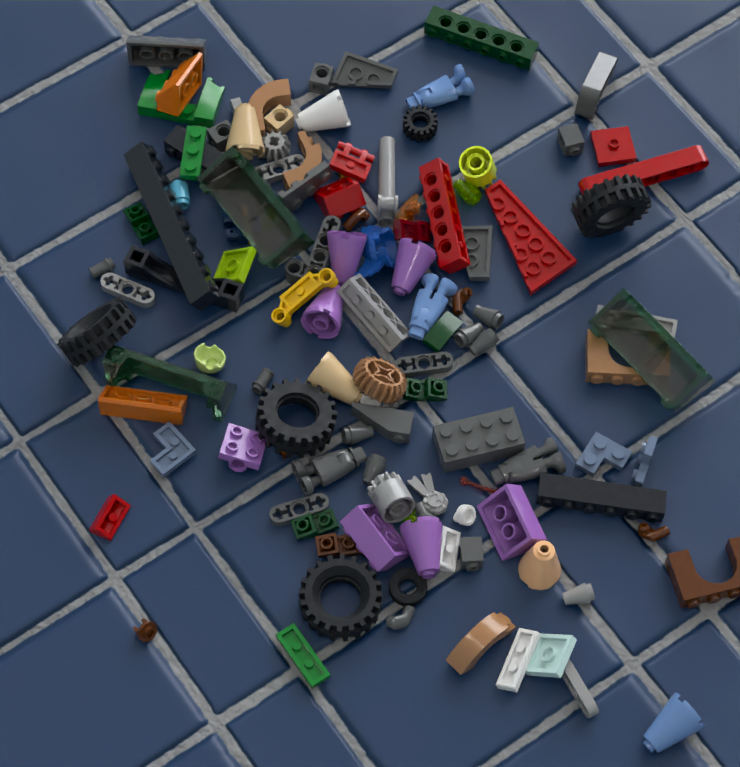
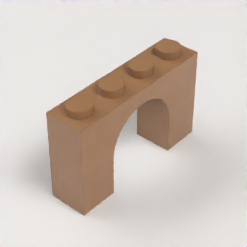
[585,329,670,387]

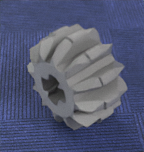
[262,129,291,163]

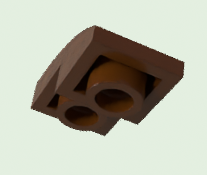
[315,533,362,558]

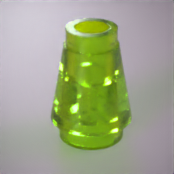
[453,179,482,205]

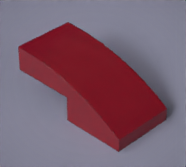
[394,219,431,243]

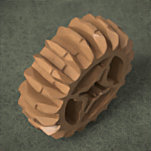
[352,356,407,404]

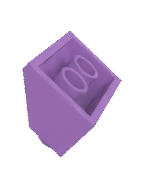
[477,484,547,561]
[340,503,410,572]

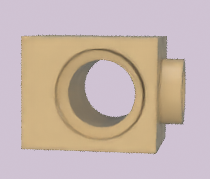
[264,104,294,135]

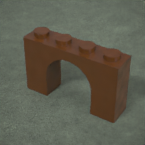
[665,536,740,609]

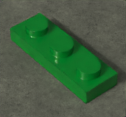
[179,125,207,181]
[276,623,330,689]

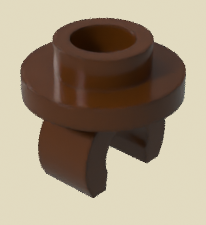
[133,619,157,642]

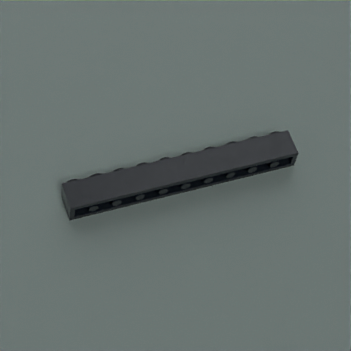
[123,141,220,311]

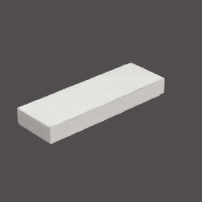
[495,628,541,693]

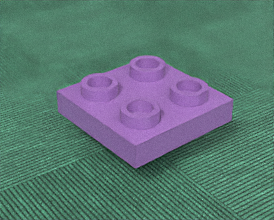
[218,423,266,472]

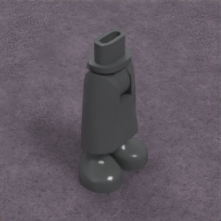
[490,437,566,486]
[291,446,367,496]

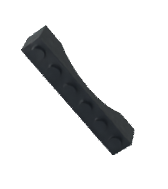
[124,245,244,313]

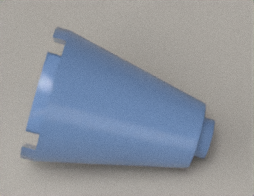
[643,692,706,753]

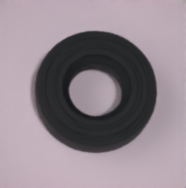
[389,568,428,606]

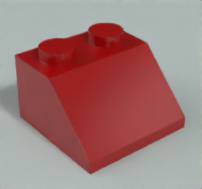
[313,177,366,219]

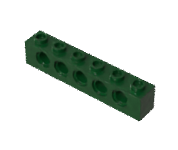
[424,5,539,70]

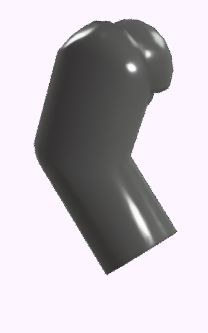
[386,605,415,630]

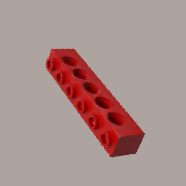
[419,157,470,274]

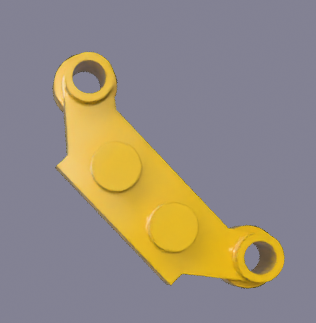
[271,268,338,327]

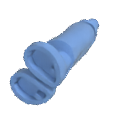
[405,64,475,110]
[408,273,458,340]

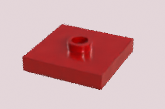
[590,126,637,167]

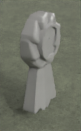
[407,473,448,516]

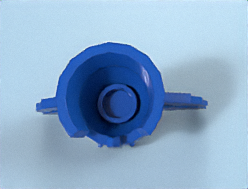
[355,225,398,278]

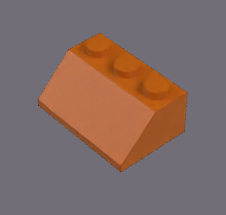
[155,53,203,117]

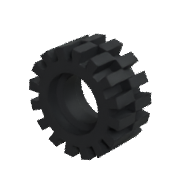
[403,105,438,143]

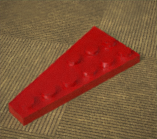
[485,180,577,296]

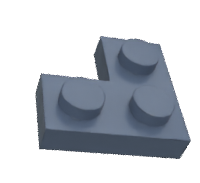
[150,421,196,478]
[575,432,632,477]
[631,436,658,487]

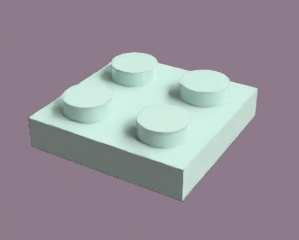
[525,633,577,678]

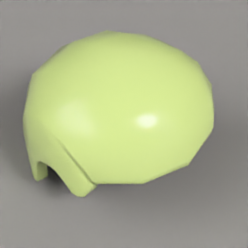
[194,343,226,373]

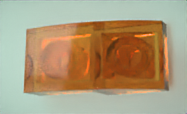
[393,194,421,234]

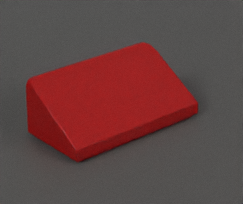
[89,494,131,541]

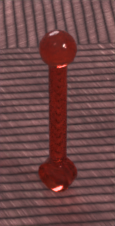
[460,476,498,493]

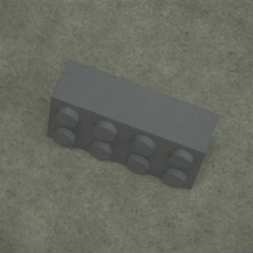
[432,407,526,473]

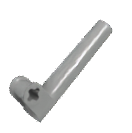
[377,136,398,228]

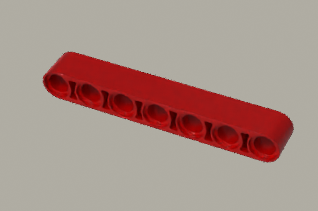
[578,145,709,195]

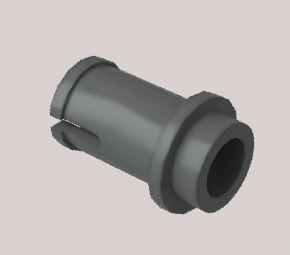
[88,257,116,279]
[251,368,274,395]

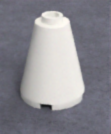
[296,89,351,132]

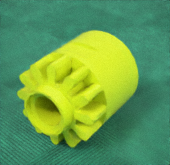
[459,146,497,190]

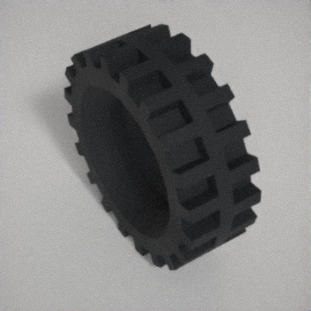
[571,174,651,238]
[57,297,137,367]
[255,378,337,458]
[299,554,382,642]

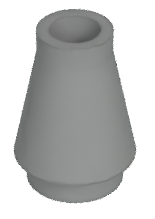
[562,583,595,606]

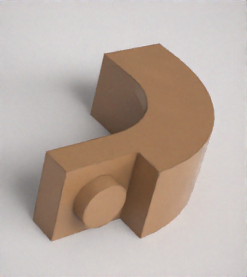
[248,79,291,137]
[283,130,322,191]
[446,612,516,675]

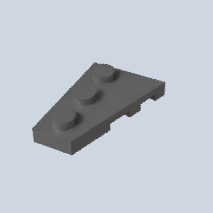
[331,51,399,89]
[277,161,333,213]
[462,226,493,281]

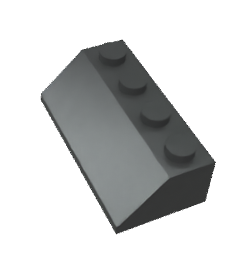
[126,35,207,69]

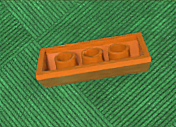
[98,385,188,425]

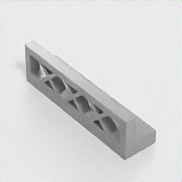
[337,274,410,352]

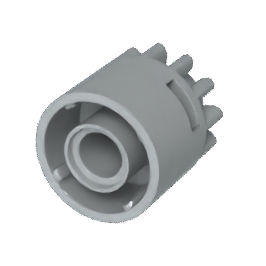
[367,471,415,523]

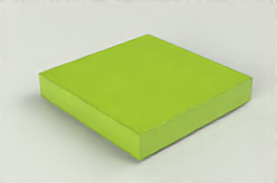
[213,246,257,284]

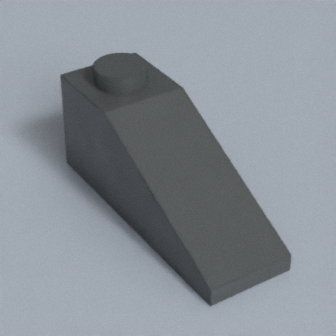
[351,402,414,444]

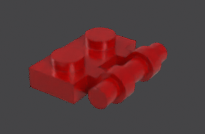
[329,141,375,183]

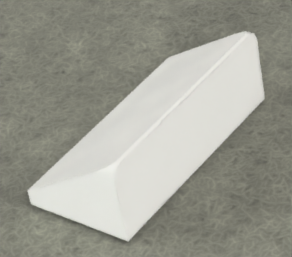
[439,526,461,572]

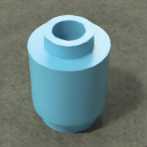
[169,180,191,210]

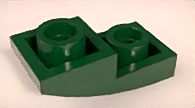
[123,202,160,245]
[422,311,463,352]
[403,377,447,402]
[290,507,340,540]

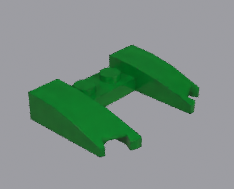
[137,70,225,128]

